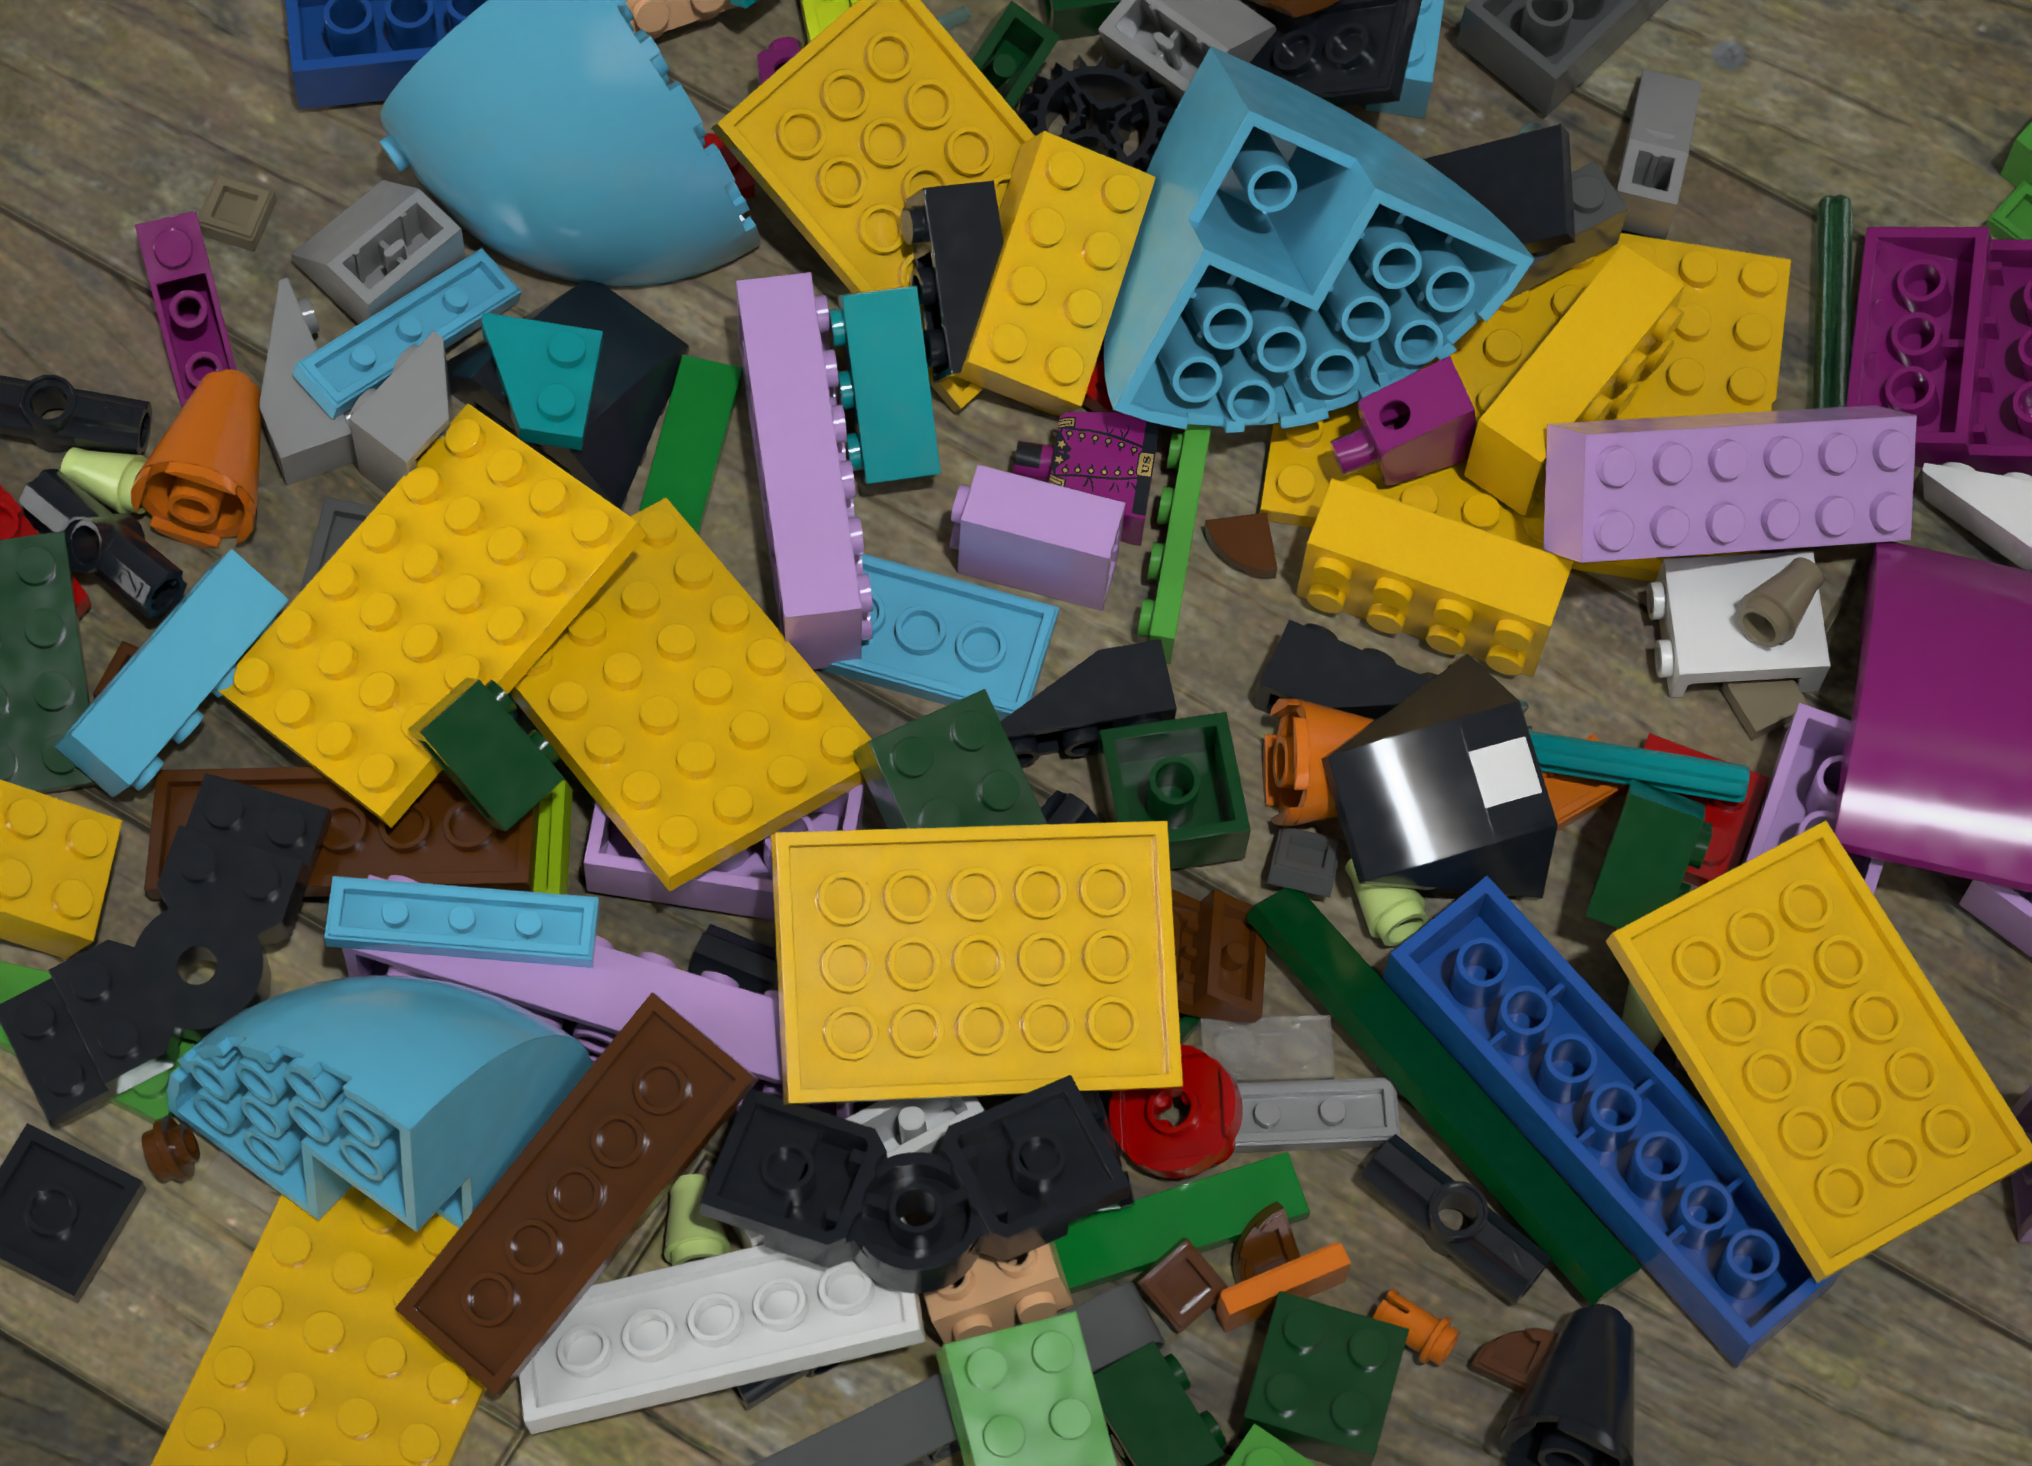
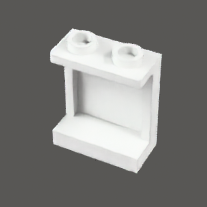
[1647,551,1830,698]

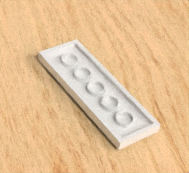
[519,1217,926,1434]

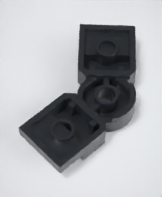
[0,773,332,1127]
[700,1075,1131,1293]

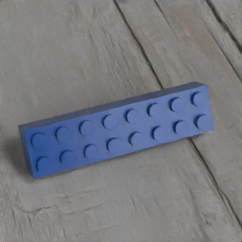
[1382,876,1843,1368]

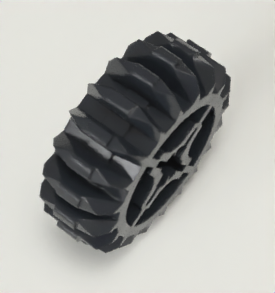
[1018,53,1175,173]

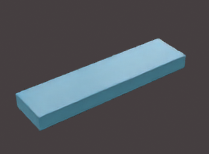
[292,248,522,420]
[324,876,600,968]

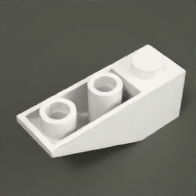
[1922,462,2032,571]

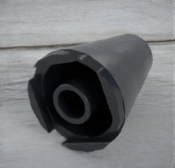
[1498,1304,1635,1466]

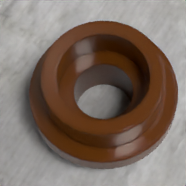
[142,1116,200,1181]

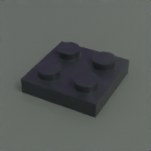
[0,1123,146,1303]

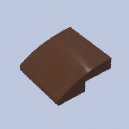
[1171,889,1267,1023]

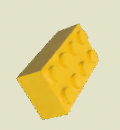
[955,131,1156,417]
[1464,243,1685,517]
[1296,478,1574,678]
[0,779,122,959]

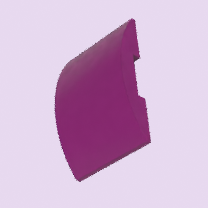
[1846,227,2032,476]
[1833,541,2032,893]

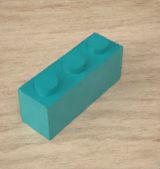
[829,286,941,484]

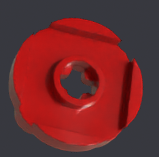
[1109,1044,1243,1179]

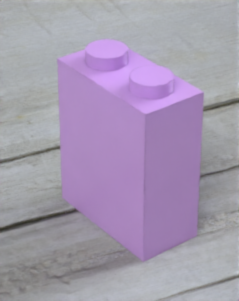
[949,465,1125,611]

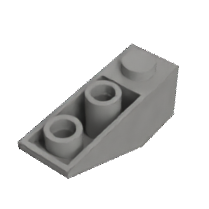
[1615,69,1702,240]
[259,278,357,486]

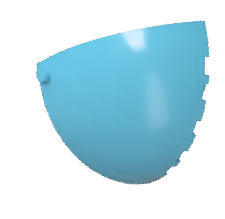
[379,0,761,286]
[1104,46,1535,433]
[167,975,592,1232]

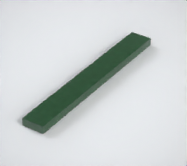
[1245,888,1642,1304]

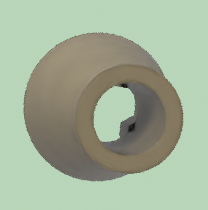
[1738,557,1824,647]

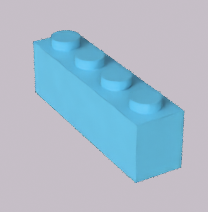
[54,549,289,797]

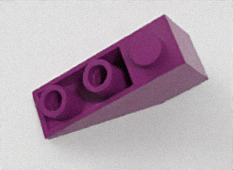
[135,210,237,407]

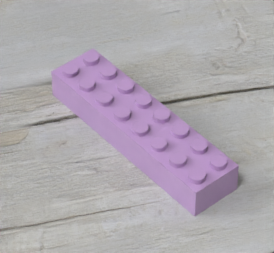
[342,874,863,1119]

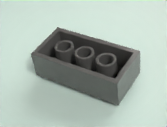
[1456,0,1668,116]

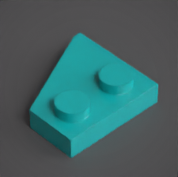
[482,312,603,451]

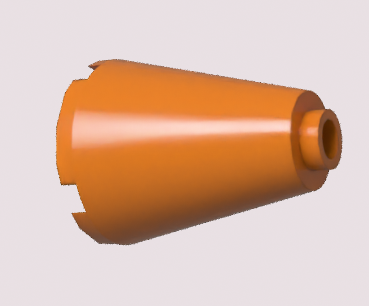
[130,369,261,548]
[1262,698,1374,826]

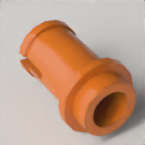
[1373,1288,1461,1366]

